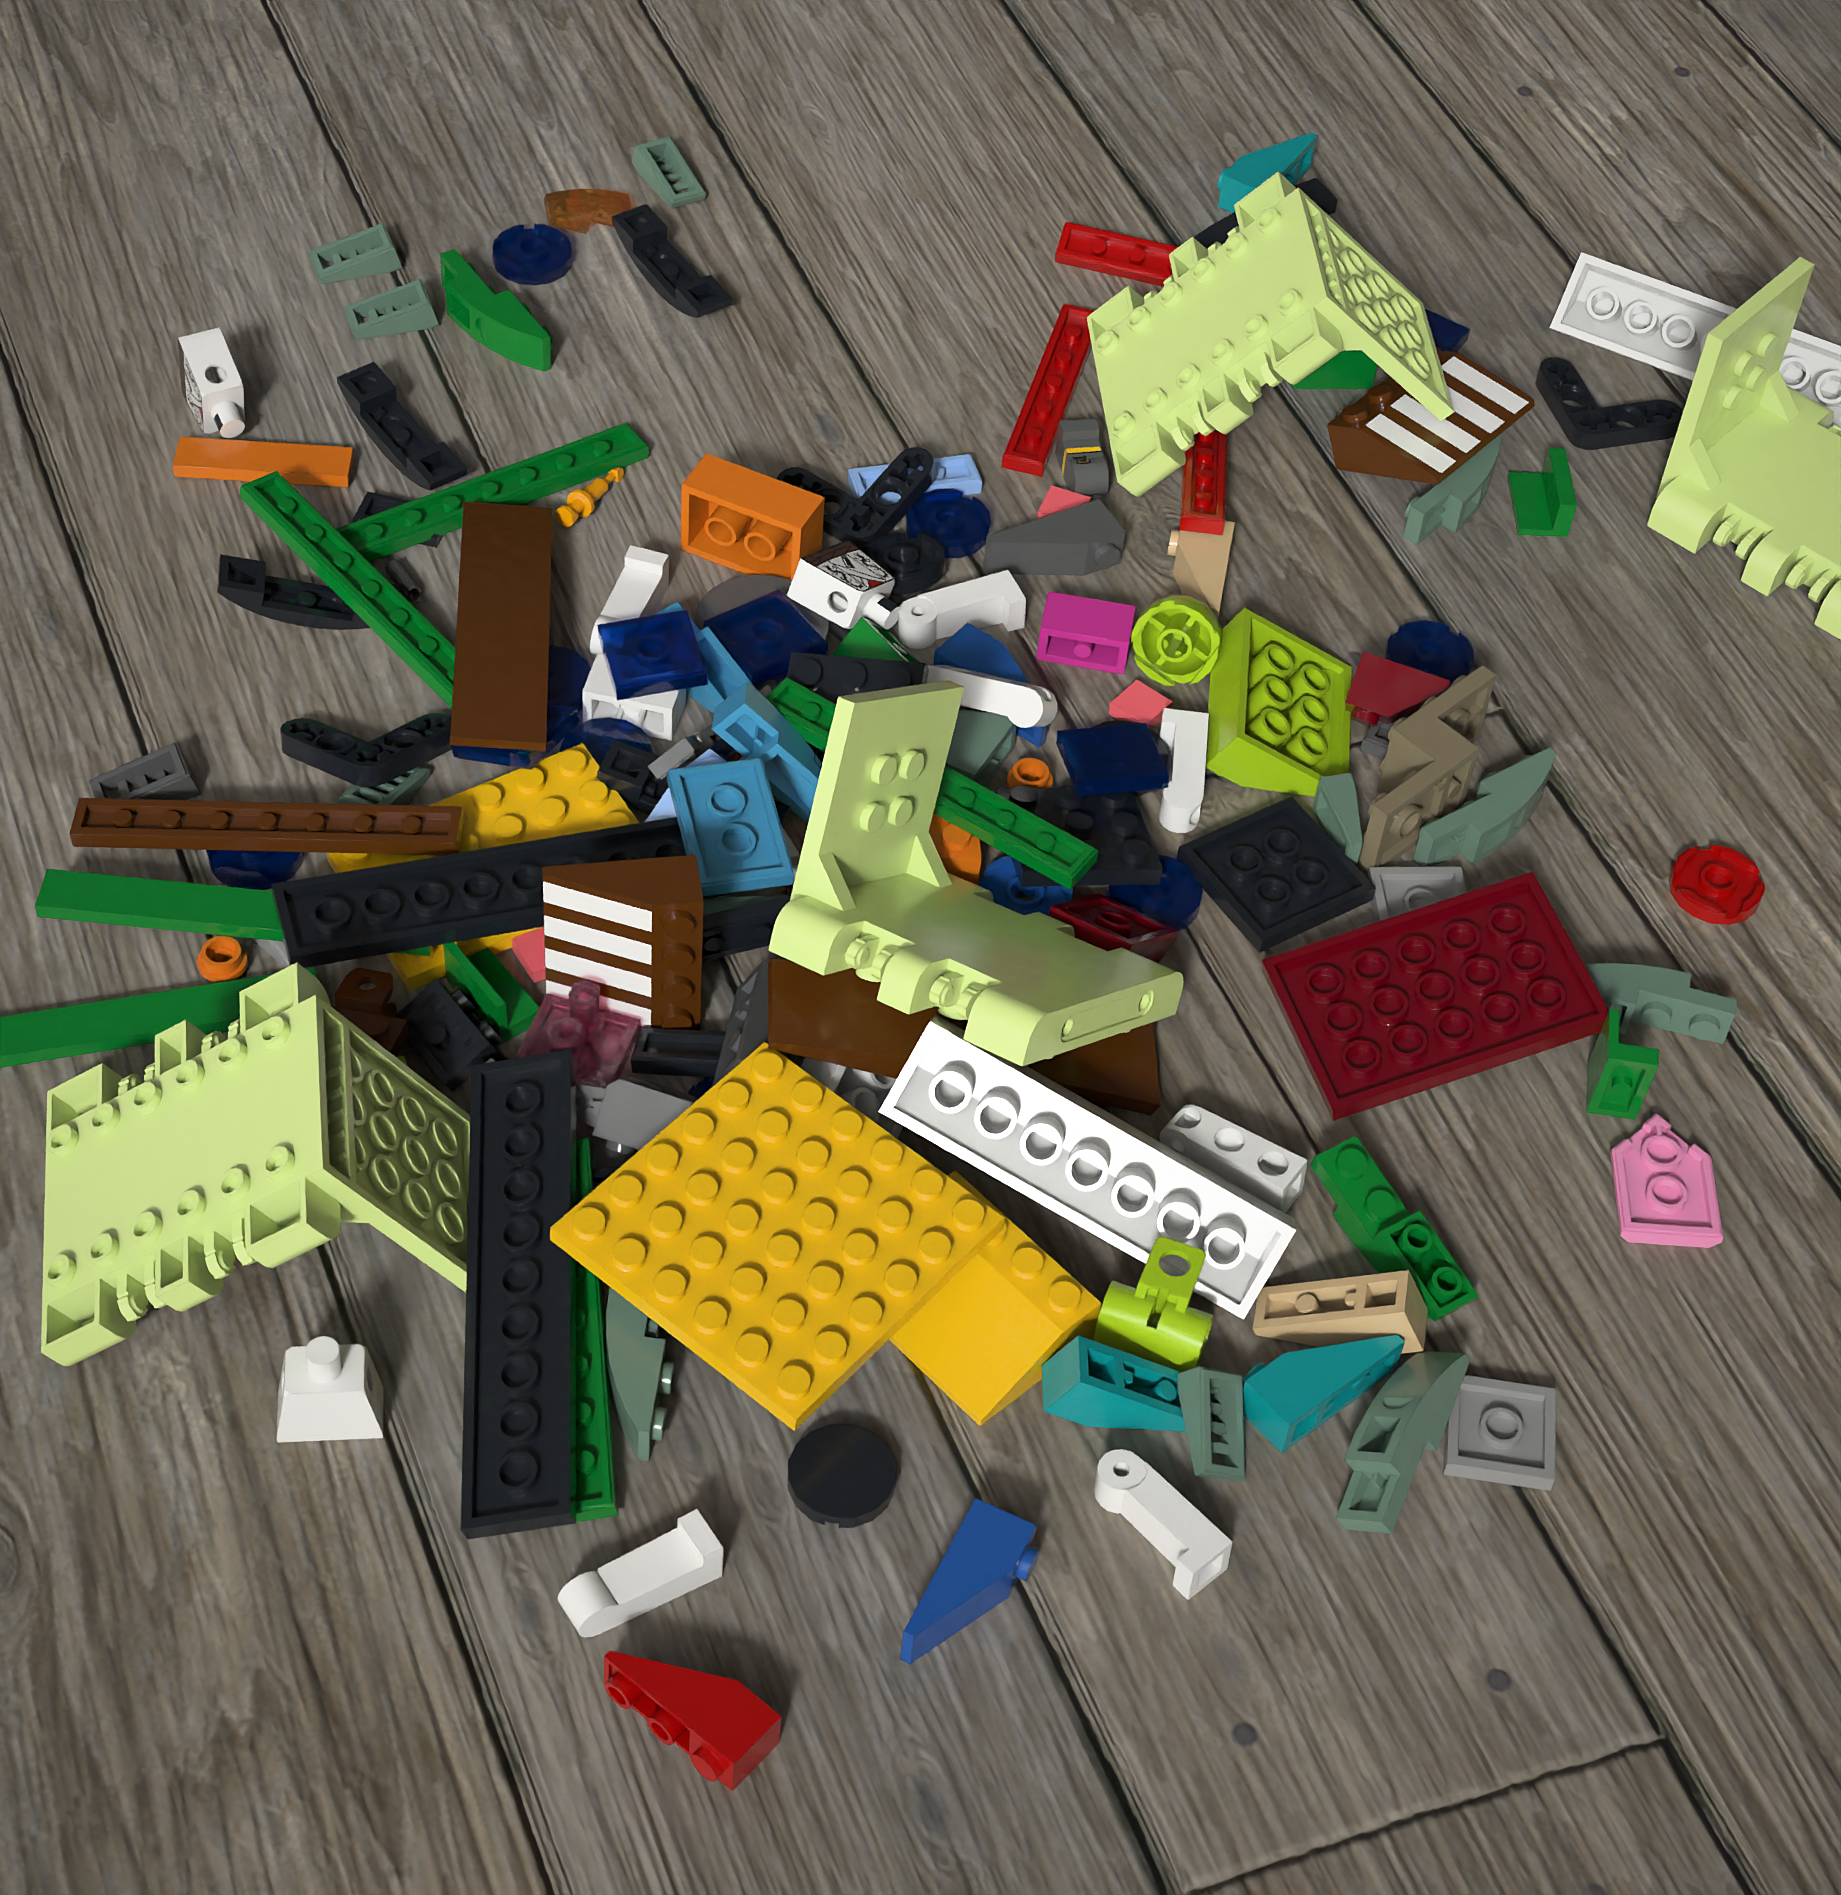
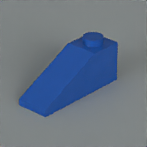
[933,623,1047,748]
[900,1498,1040,1664]

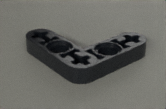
[1535,358,1683,450]
[776,447,935,550]
[280,713,456,787]

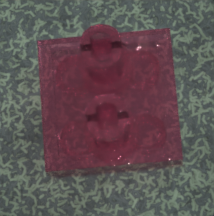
[515,980,641,1087]

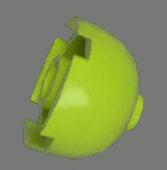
[1131,594,1222,686]

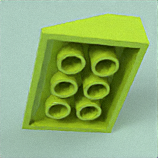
[1205,608,1352,797]

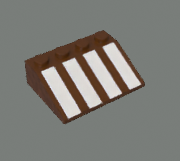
[1327,347,1535,485]
[542,855,704,1032]

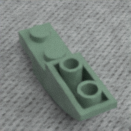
[1403,433,1502,545]
[1413,747,1556,867]
[1584,963,1738,1044]
[606,1287,675,1461]
[1336,1351,1471,1534]

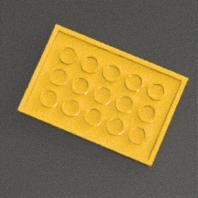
[326,743,639,991]

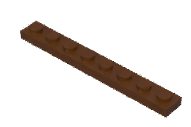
[69,798,465,855]

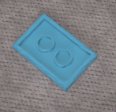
[667,758,795,897]

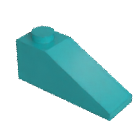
[1217,133,1318,213]
[1242,1334,1405,1453]
[1042,1335,1213,1432]

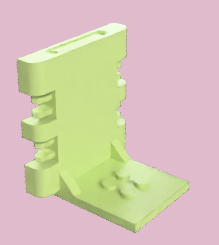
[1086,172,1454,497]
[1647,257,1841,640]
[768,680,1184,1066]
[41,962,470,1366]

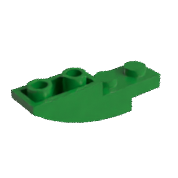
[440,249,554,372]
[1310,1135,1479,1322]

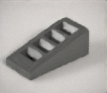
[88,742,201,800]

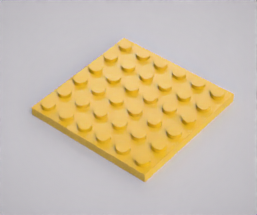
[550,1042,1005,1431]

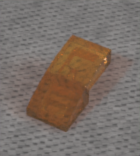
[543,189,632,234]

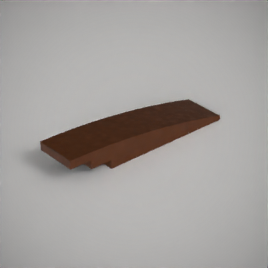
[450,502,552,751]
[768,959,1161,1116]

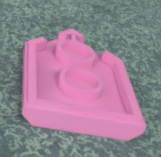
[1610,1113,1723,1248]

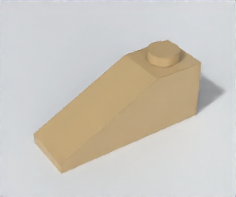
[1167,521,1235,619]
[1253,1270,1428,1354]

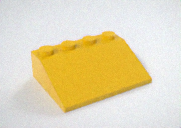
[889,1170,1101,1426]

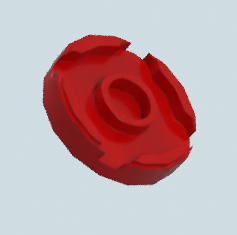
[1669,845,1765,925]

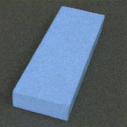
[847,454,982,505]

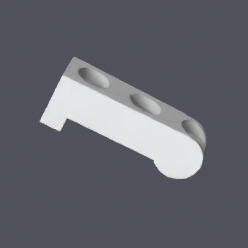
[590,545,669,659]
[898,570,1026,649]
[927,665,1057,728]
[1159,708,1209,833]
[1159,1105,1308,1213]
[1094,1449,1233,1600]
[558,1509,723,1638]

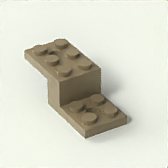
[1357,665,1496,875]

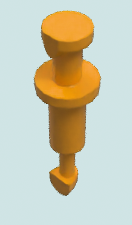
[555,467,624,527]

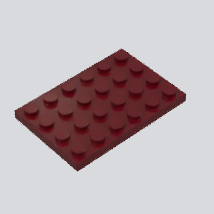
[1261,871,1609,1121]

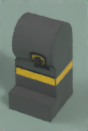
[1055,419,1109,495]

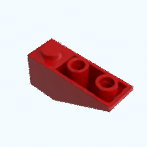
[604,1651,781,1791]

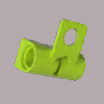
[1093,1237,1214,1372]

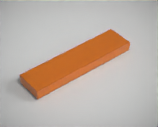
[173,436,354,488]

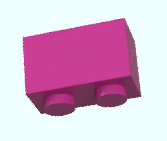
[1036,591,1136,675]

